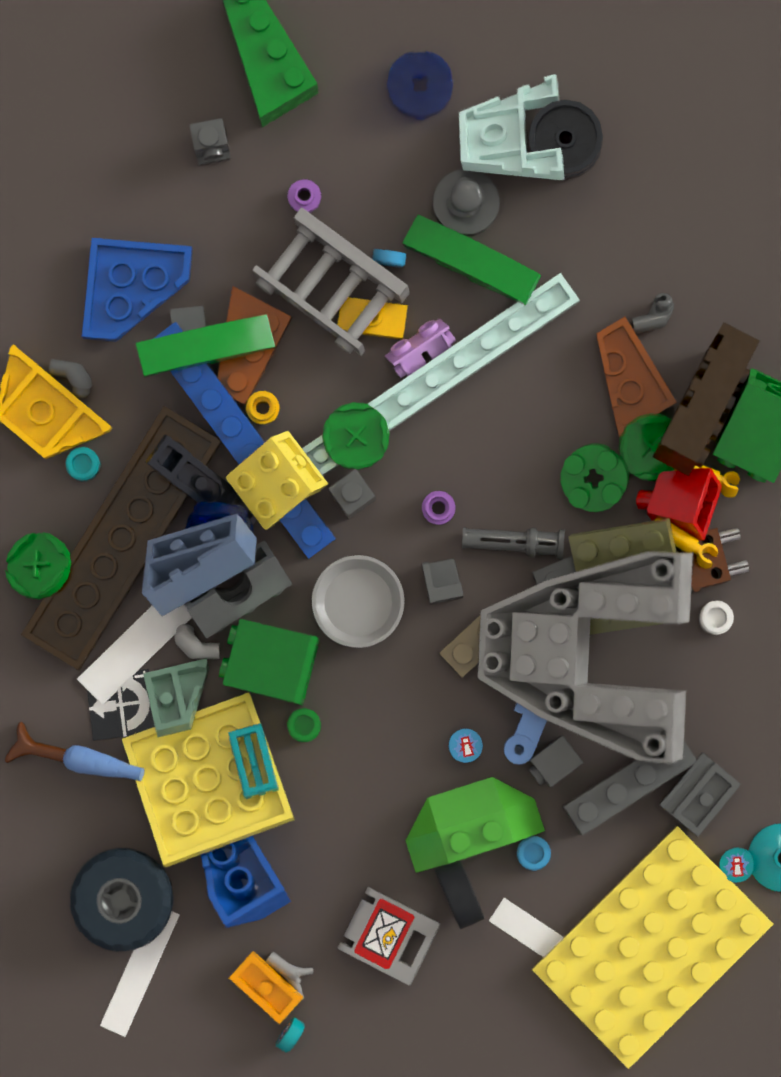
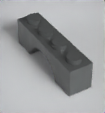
[562,741,698,836]

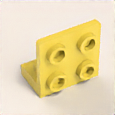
[226,431,328,530]

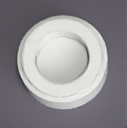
[699,601,734,635]

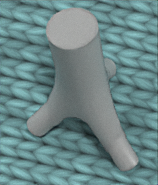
[265,951,314,1000]

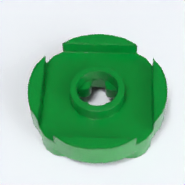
[560,443,629,512]

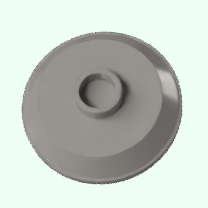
[312,555,404,648]

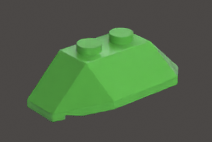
[405,777,545,873]

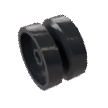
[529,99,603,179]

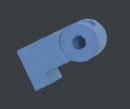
[503,702,547,765]

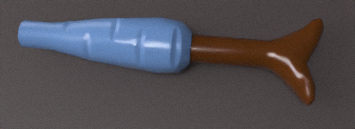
[5,722,145,781]

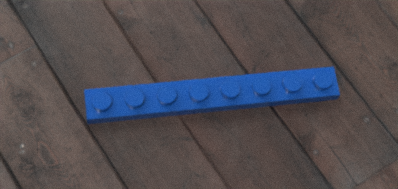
[153,322,336,559]

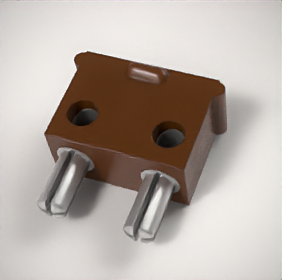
[675,528,749,594]

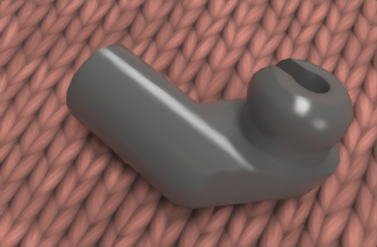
[631,293,674,334]
[49,359,92,398]

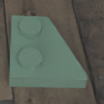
[143,658,209,737]

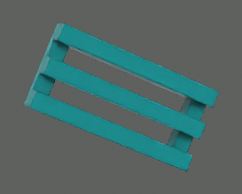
[228,723,279,799]

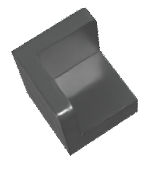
[421,559,464,605]

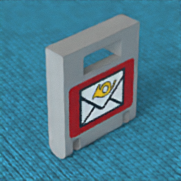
[338,887,441,986]

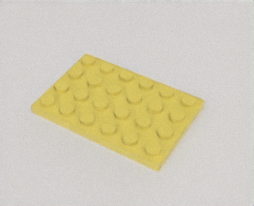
[532,826,774,1069]

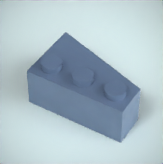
[142,514,257,616]

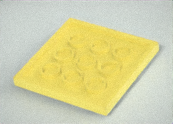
[122,692,295,867]

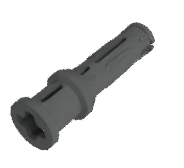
[462,527,565,560]

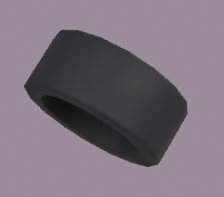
[435,860,485,929]

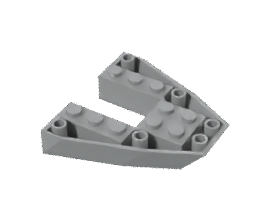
[478,552,693,763]

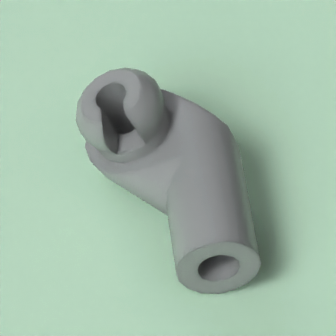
[174,624,220,659]

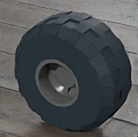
[70,848,173,952]

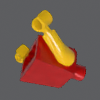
[636,465,740,569]

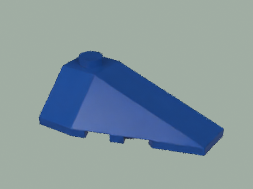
[201,836,291,928]

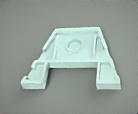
[459,74,565,180]

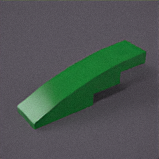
[402,215,541,305]
[136,315,275,378]

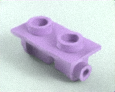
[385,318,456,378]

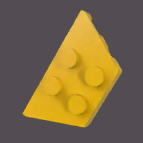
[0,344,113,459]

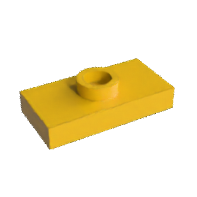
[337,297,408,340]

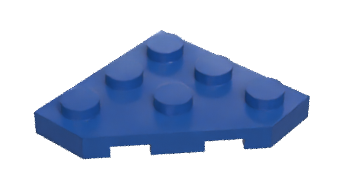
[82,238,193,342]

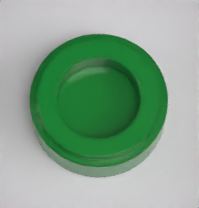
[287,708,321,742]

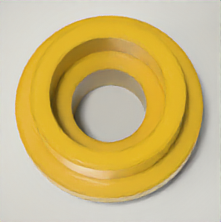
[246,391,280,425]

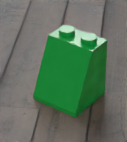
[712,368,781,483]
[219,619,320,706]

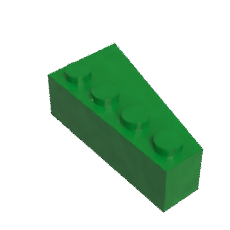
[222,0,319,127]

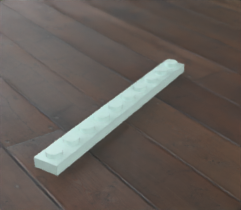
[302,273,580,476]

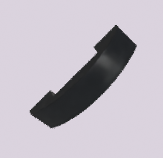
[145,434,257,529]

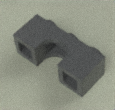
[184,540,292,639]

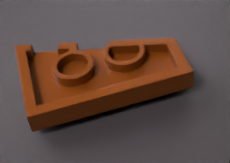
[217,286,292,407]
[596,317,677,438]

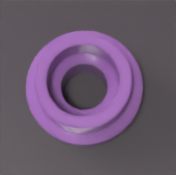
[288,179,321,212]
[422,491,455,525]

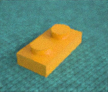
[229,951,303,1024]

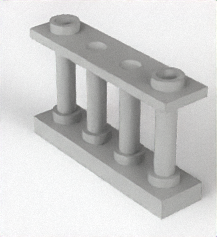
[252,207,410,356]

